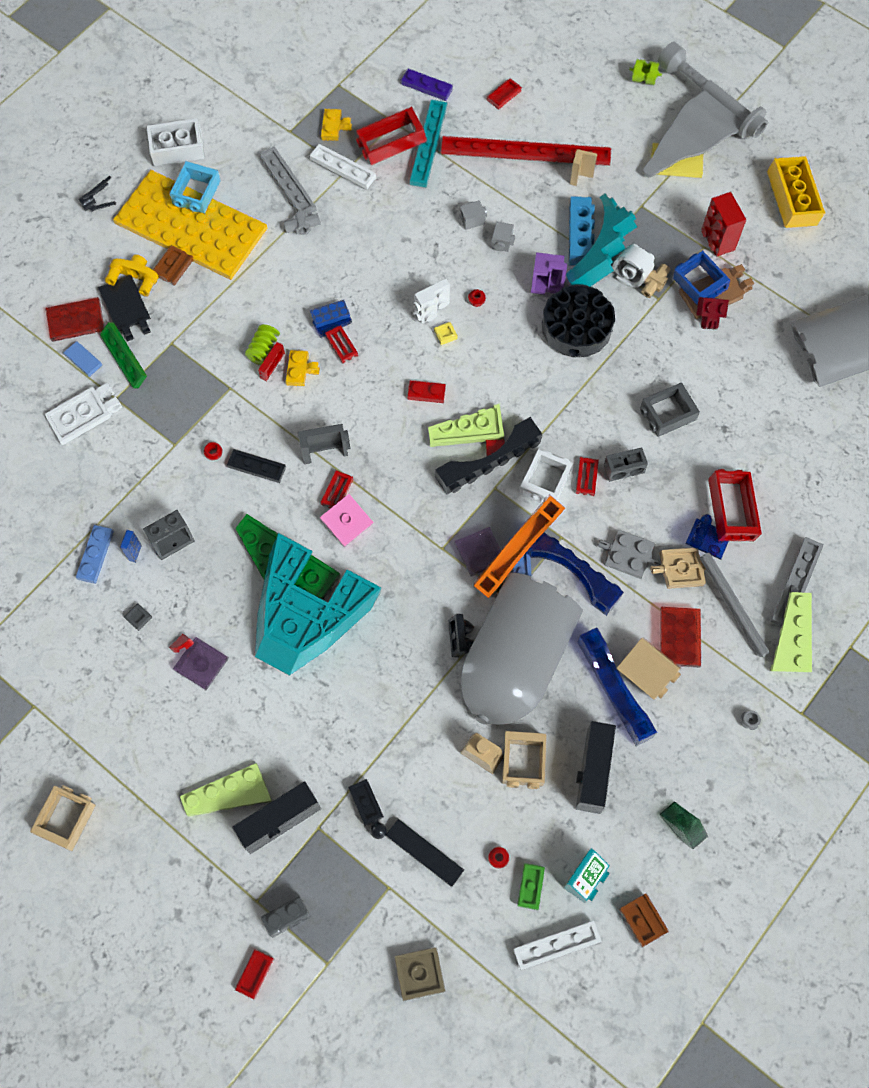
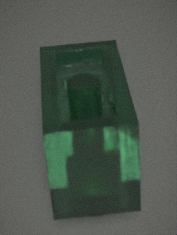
[659,801,708,849]

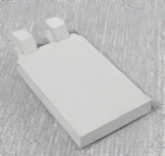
[45,383,123,445]

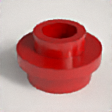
[468,289,486,307]
[204,442,223,460]
[488,847,509,869]

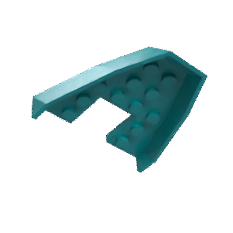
[255,533,381,676]

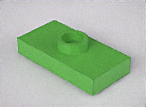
[517,863,545,910]

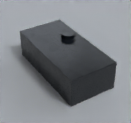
[576,721,616,814]
[232,781,321,854]

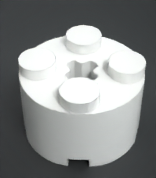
[612,244,655,287]

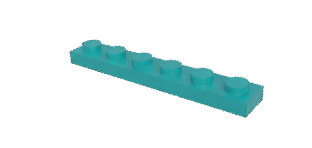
[410,99,447,188]

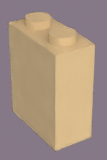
[616,638,681,700]

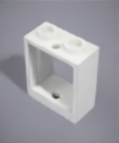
[519,449,573,503]

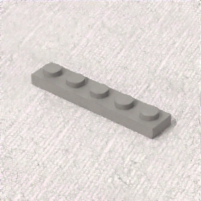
[260,146,317,215]
[771,537,824,626]

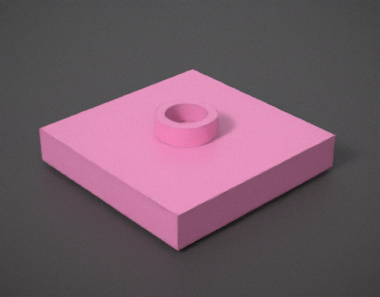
[320,494,374,547]

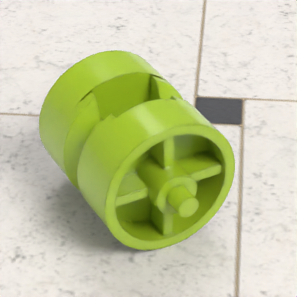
[629,59,662,85]

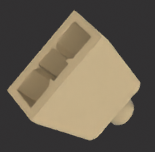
[460,733,503,774]

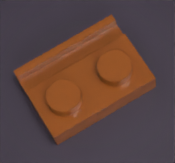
[153,245,193,286]
[619,893,669,948]

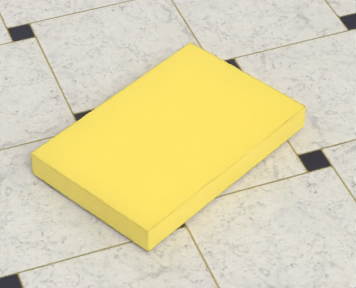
[651,143,703,178]

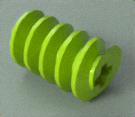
[245,324,280,365]

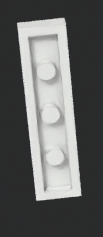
[310,144,376,189]
[513,921,602,971]

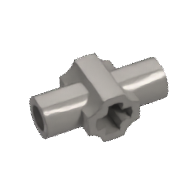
[284,211,321,235]

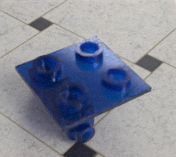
[685,514,729,560]

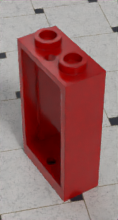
[356,106,427,165]
[708,469,762,542]

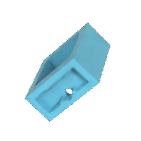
[170,161,221,214]

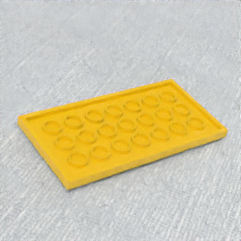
[113,170,268,280]

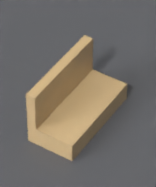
[570,149,597,186]

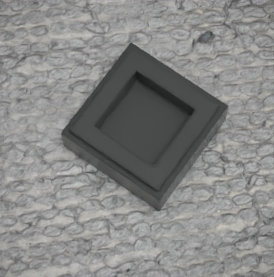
[124,603,153,631]

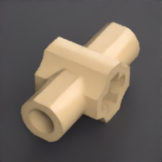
[641,264,671,298]

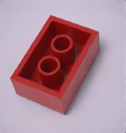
[701,192,747,257]

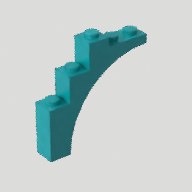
[566,193,637,287]

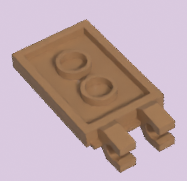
[679,264,754,320]

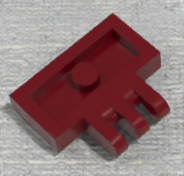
[696,297,729,330]

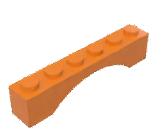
[474,494,565,598]

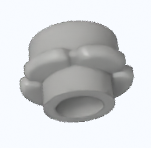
[741,710,761,730]

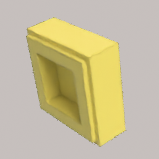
[434,322,458,345]

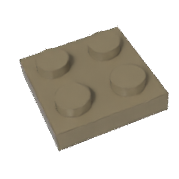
[395,947,446,1001]

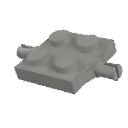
[598,530,661,579]

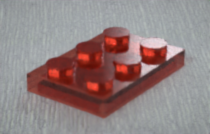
[46,297,105,342]
[660,607,701,668]

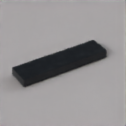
[385,819,464,887]

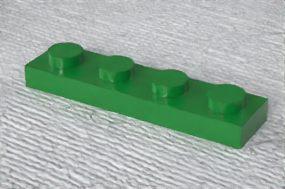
[100,322,147,388]

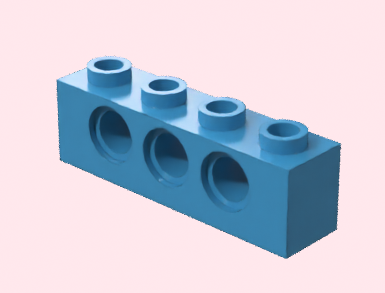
[569,196,595,266]

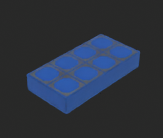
[310,299,350,328]
[120,530,142,563]

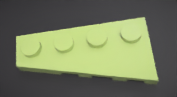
[428,404,504,447]
[770,592,812,672]
[180,763,272,817]

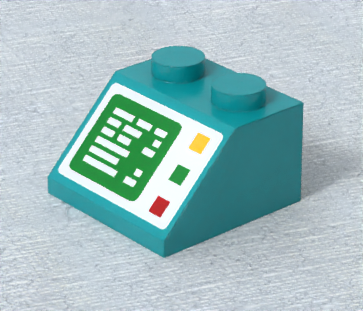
[564,848,610,903]

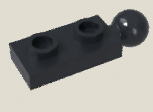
[348,779,387,839]

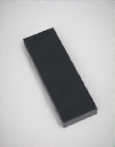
[227,449,286,483]

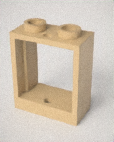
[502,731,546,789]
[30,785,96,851]

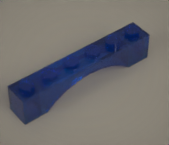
[525,532,624,616]
[577,627,657,746]

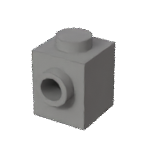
[460,200,487,230]
[492,221,515,252]

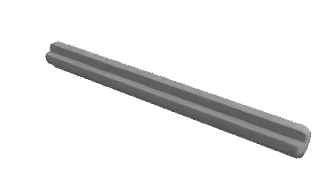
[700,553,769,657]

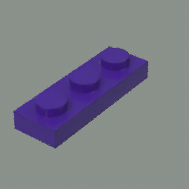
[401,68,453,101]

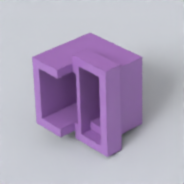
[531,252,567,295]

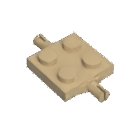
[650,548,706,589]

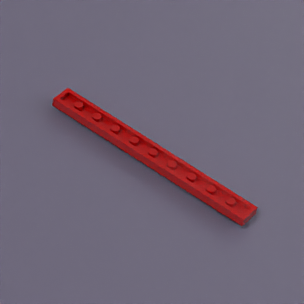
[441,136,611,166]

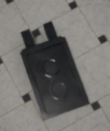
[98,275,151,342]

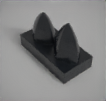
[448,614,474,658]

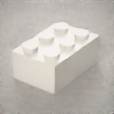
[147,118,205,166]

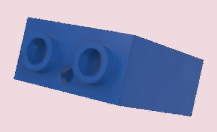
[673,250,730,305]

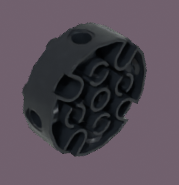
[542,284,615,358]

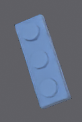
[76,525,114,584]

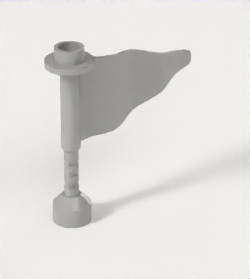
[643,42,768,177]

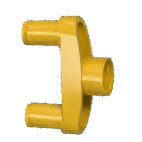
[105,254,159,297]

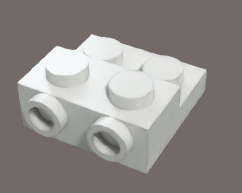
[413,279,450,323]

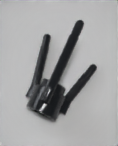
[78,176,116,212]

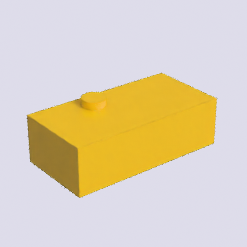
[767,156,825,228]

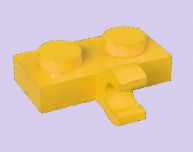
[321,109,352,141]
[286,350,320,386]

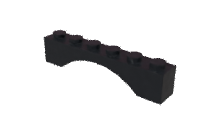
[435,417,542,494]

